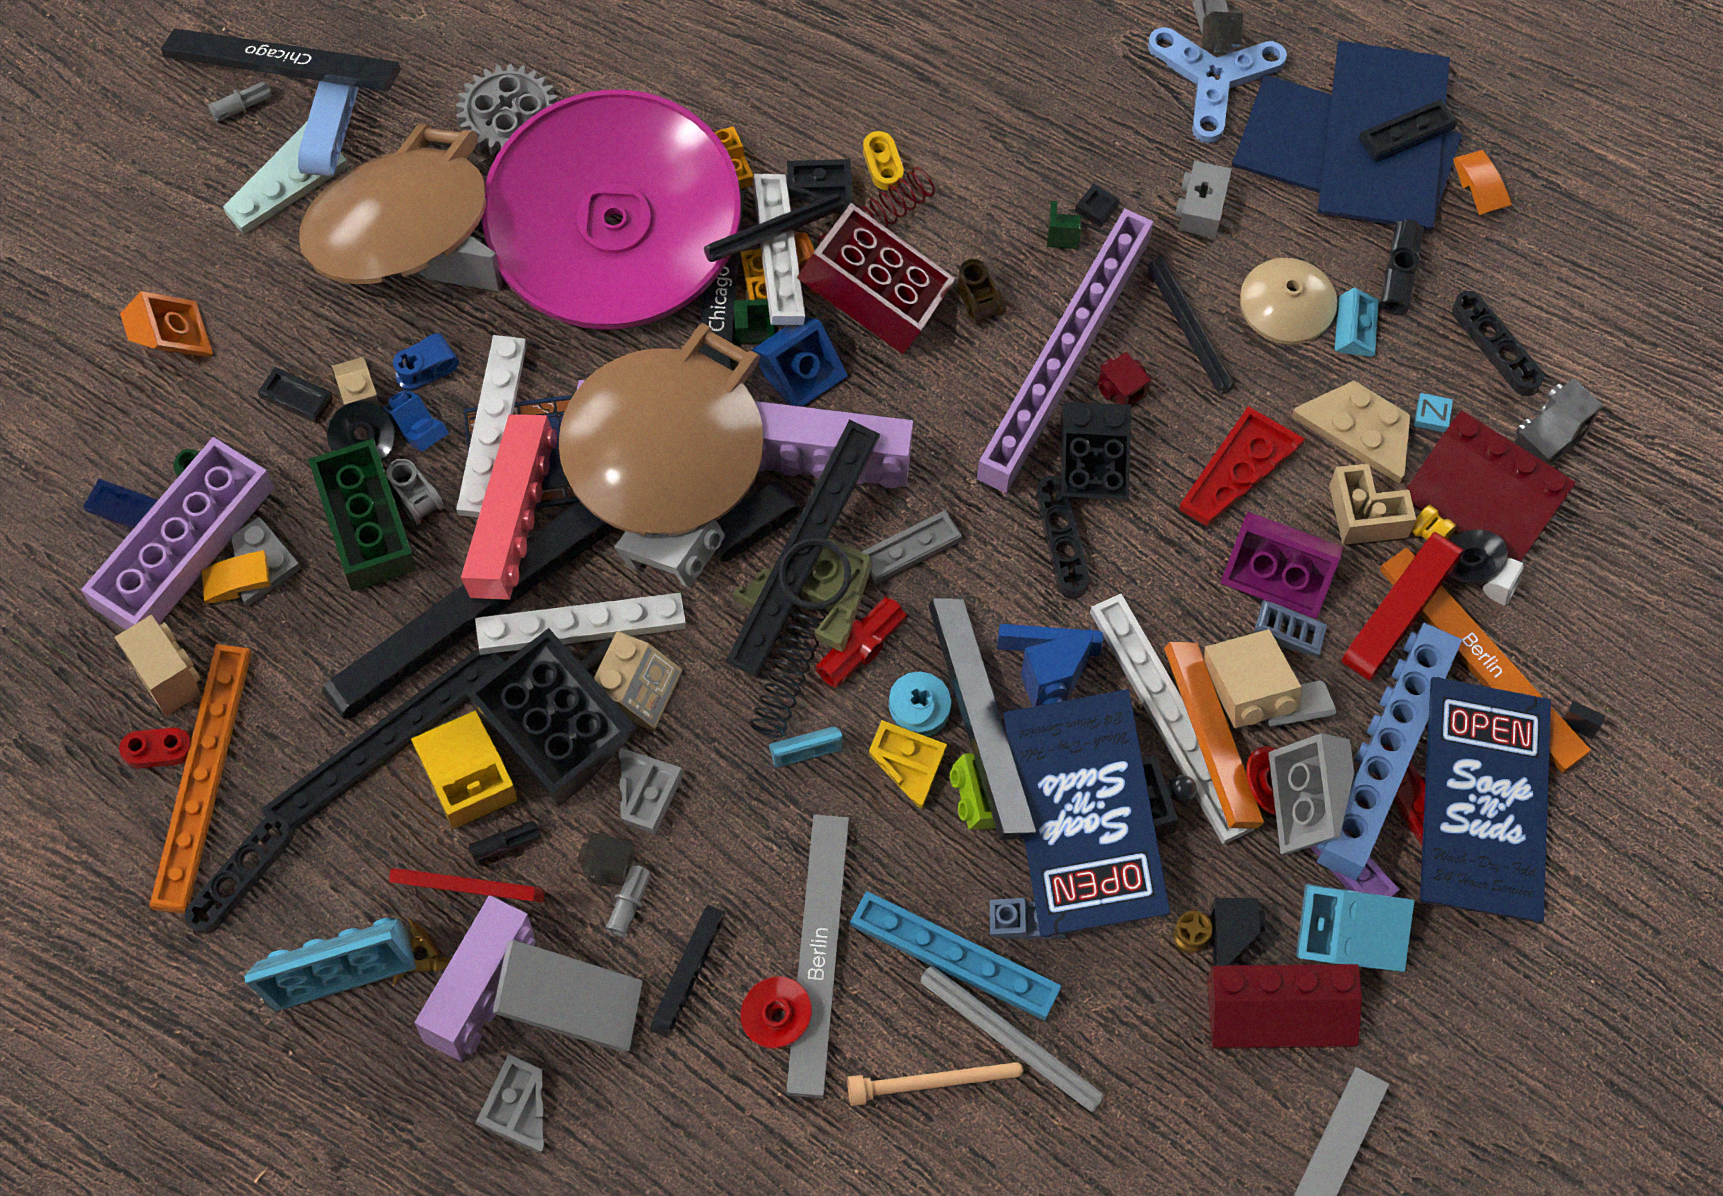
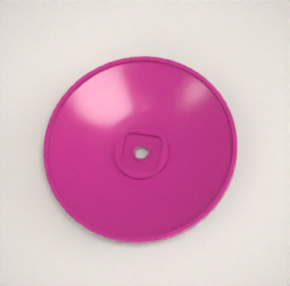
[482,89,741,329]

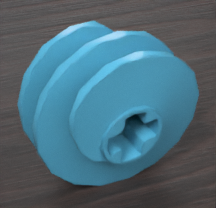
[889,671,951,737]

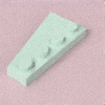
[223,122,349,235]

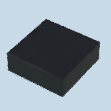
[1075,184,1120,227]
[1562,701,1606,739]

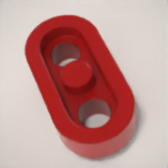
[119,728,191,769]

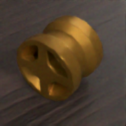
[1173,911,1212,954]

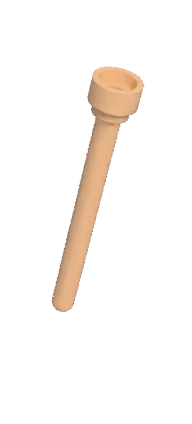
[847,1062,1024,1106]

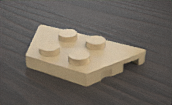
[1292,381,1410,484]

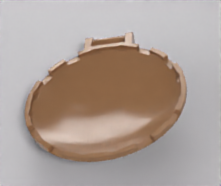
[299,124,487,284]
[559,323,763,536]

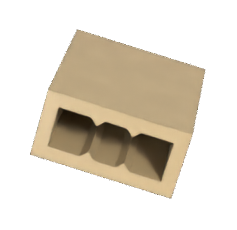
[1204,629,1301,728]

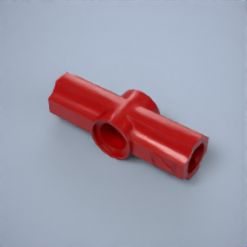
[815,597,907,688]

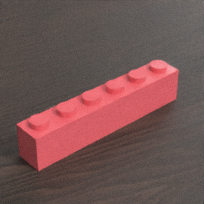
[461,415,557,600]

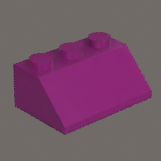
[1220,512,1344,619]

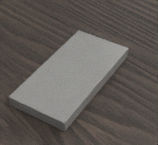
[493,940,643,1053]

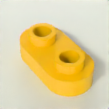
[863,131,904,190]

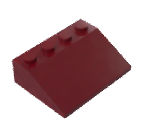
[797,203,956,354]
[1406,410,1576,562]

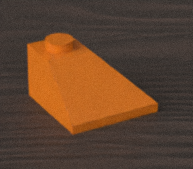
[120,291,213,358]

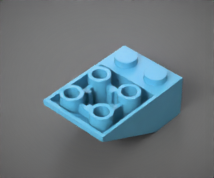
[1296,884,1414,972]

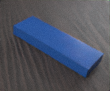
[997,624,1103,657]

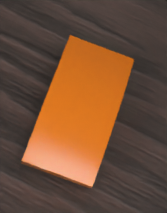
[1453,150,1512,216]

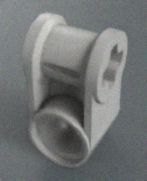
[387,459,445,526]

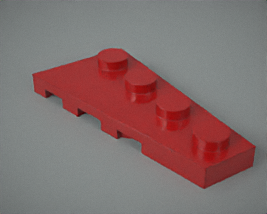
[1179,406,1305,527]

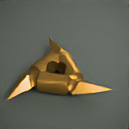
[393,917,451,986]

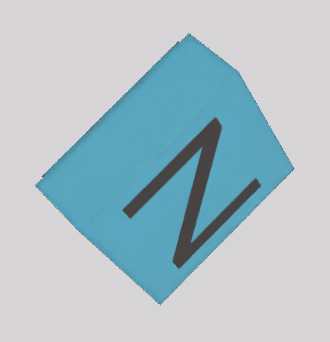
[1414,393,1453,432]

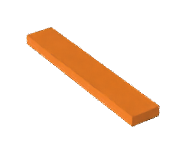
[1164,642,1264,828]

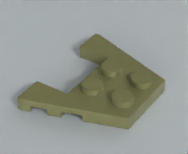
[732,538,873,652]

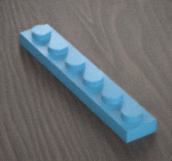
[850,891,1061,1021]

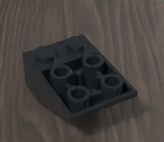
[1060,402,1131,501]

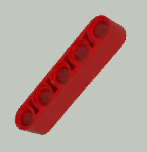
[1341,531,1464,682]

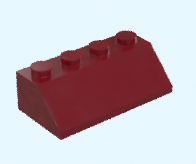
[1207,964,1362,1049]

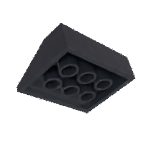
[466,628,637,806]

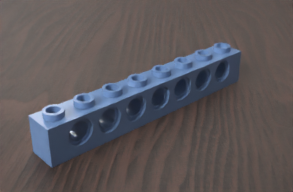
[1316,622,1462,881]

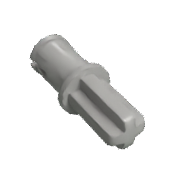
[208,81,272,123]
[605,866,650,938]

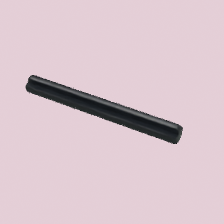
[704,193,844,262]
[1148,258,1235,394]

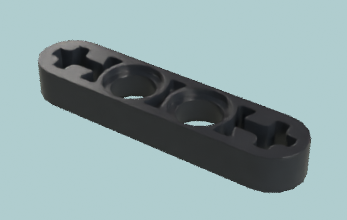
[1452,291,1544,396]
[1036,475,1089,599]
[185,815,294,934]
[650,904,725,1039]

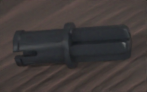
[468,821,541,865]

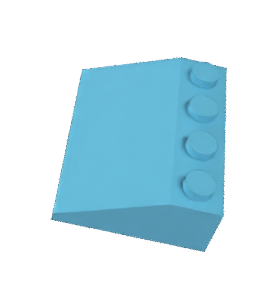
[244,918,417,1011]

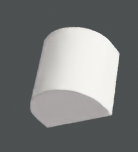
[1483,558,1524,606]

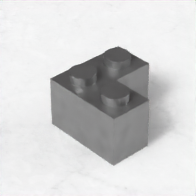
[1514,378,1603,466]

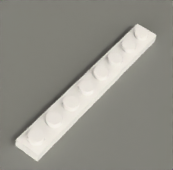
[1090,594,1255,845]

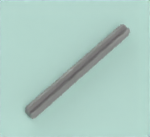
[921,966,1104,1111]

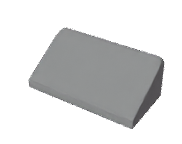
[1264,681,1336,727]

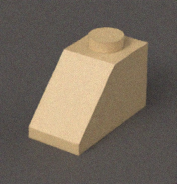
[332,356,380,407]

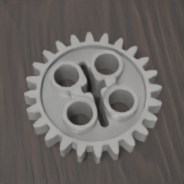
[456,64,558,156]

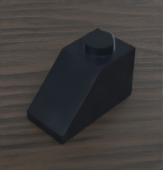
[1210,898,1266,966]

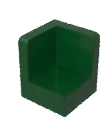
[1047,200,1082,249]
[734,299,774,345]

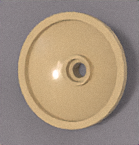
[1240,258,1337,344]

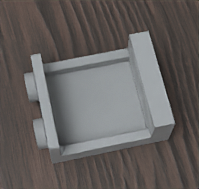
[614,519,725,587]

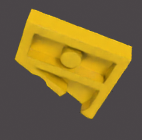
[869,720,947,809]

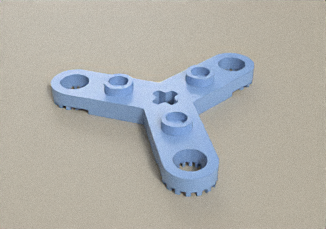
[1148,27,1287,144]

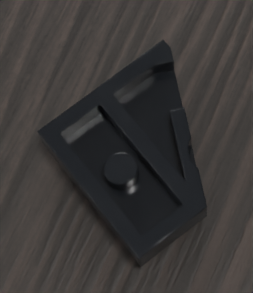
[787,159,853,215]

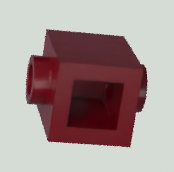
[1097,352,1151,406]

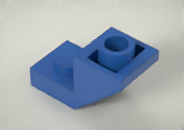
[382,391,449,452]

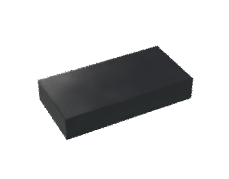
[257,367,333,424]

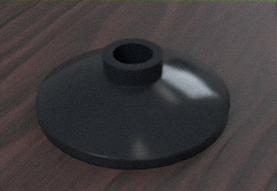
[327,401,395,461]
[1448,529,1508,584]

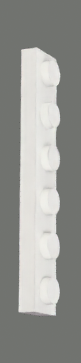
[753,174,805,325]
[456,335,527,518]
[475,593,686,655]

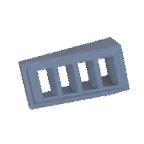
[1253,600,1327,657]

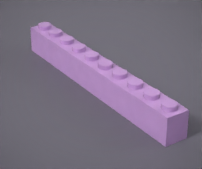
[977,208,1154,493]

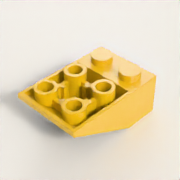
[411,710,518,830]

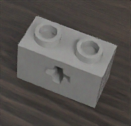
[1175,160,1232,238]

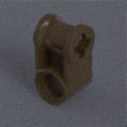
[957,258,1006,325]

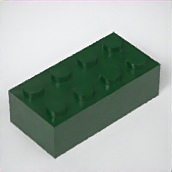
[308,439,417,592]

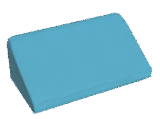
[1335,288,1379,357]
[769,727,842,768]

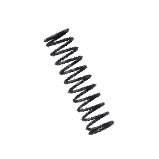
[749,601,829,738]

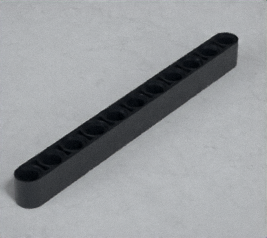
[322,501,616,720]

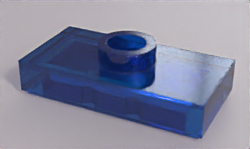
[83,479,158,529]

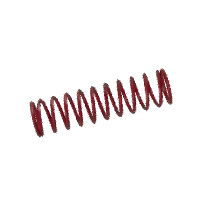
[818,167,935,245]

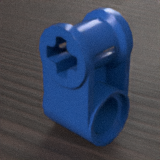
[393,333,459,391]

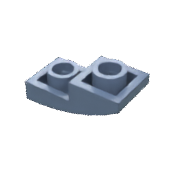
[990,898,1066,939]

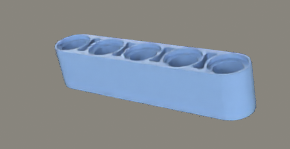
[298,81,359,176]

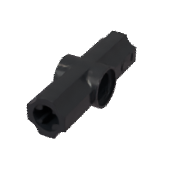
[1380,219,1424,315]

